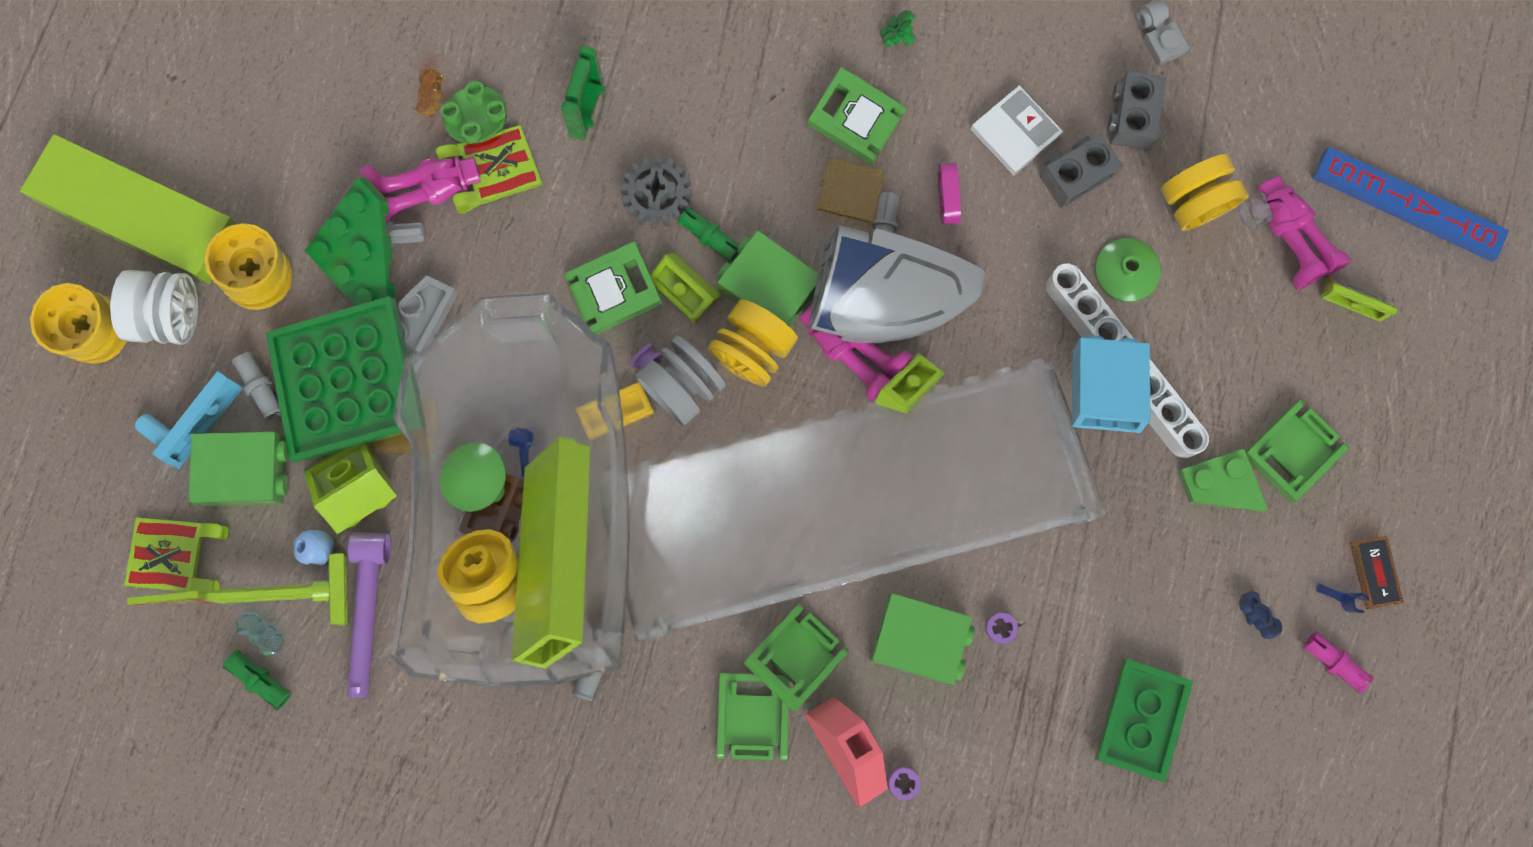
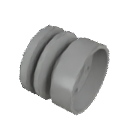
[635,335,726,427]

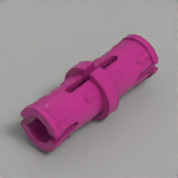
[1302,631,1374,693]

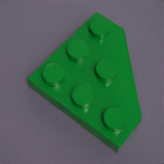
[304,177,395,306]

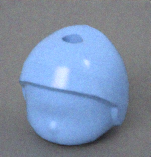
[293,530,334,565]

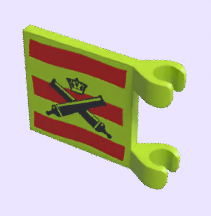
[436,125,542,214]
[124,517,229,593]

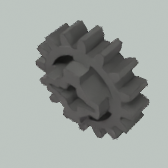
[620,155,692,229]

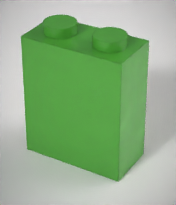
[717,230,818,327]
[189,432,289,506]
[870,593,975,685]

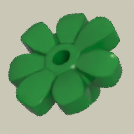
[880,10,916,47]

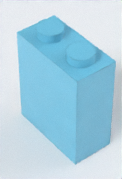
[1072,335,1150,433]

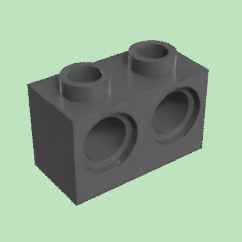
[1107,71,1166,150]
[1040,134,1123,209]

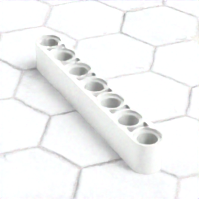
[1046,264,1209,459]

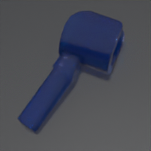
[508,427,534,477]
[1316,583,1369,613]

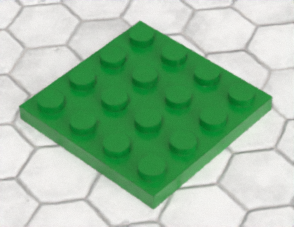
[265,296,422,463]

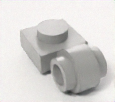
[1136,0,1190,66]

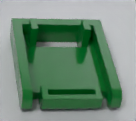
[561,46,606,141]

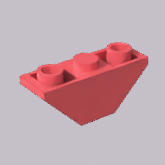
[804,697,888,808]

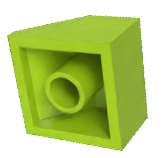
[304,444,397,534]

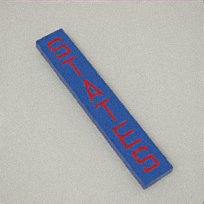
[1312,147,1509,262]

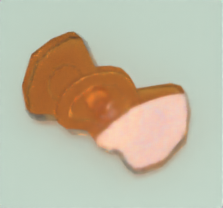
[415,68,443,117]

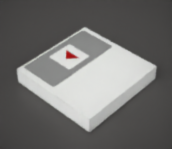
[970,85,1063,176]

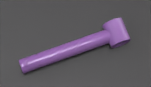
[347,532,391,698]

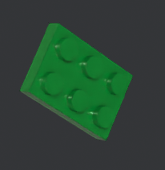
[1095,659,1193,783]

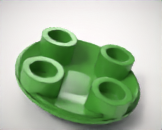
[440,81,507,144]
[440,443,506,512]

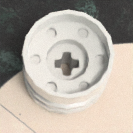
[110,270,198,345]

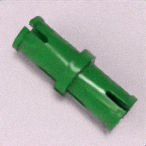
[677,206,740,263]
[222,650,292,711]

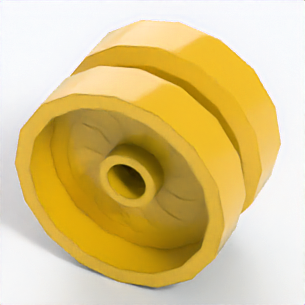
[1160,154,1249,231]
[437,529,519,623]

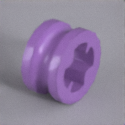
[630,343,663,370]
[986,613,1018,644]
[887,767,921,800]

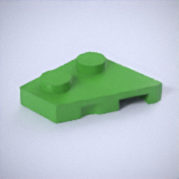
[1178,449,1268,513]

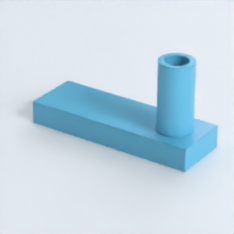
[135,371,243,469]

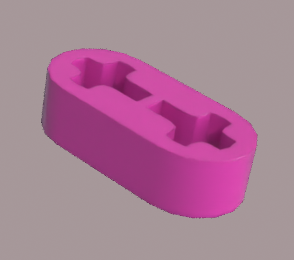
[937,163,961,225]

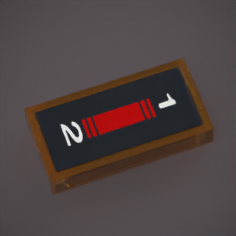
[1350,536,1404,609]

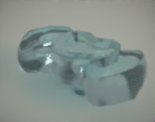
[234,612,284,655]

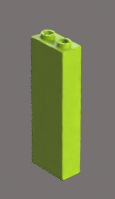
[19,134,237,284]
[512,436,590,669]

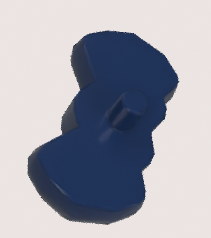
[1239,591,1282,639]

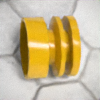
[204,223,293,310]
[30,283,127,364]
[707,299,798,387]

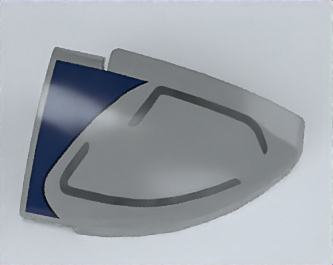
[809,225,985,343]

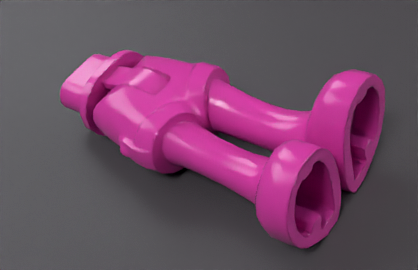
[360,157,481,222]
[1257,176,1351,291]
[799,305,914,403]

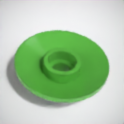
[1095,238,1161,302]

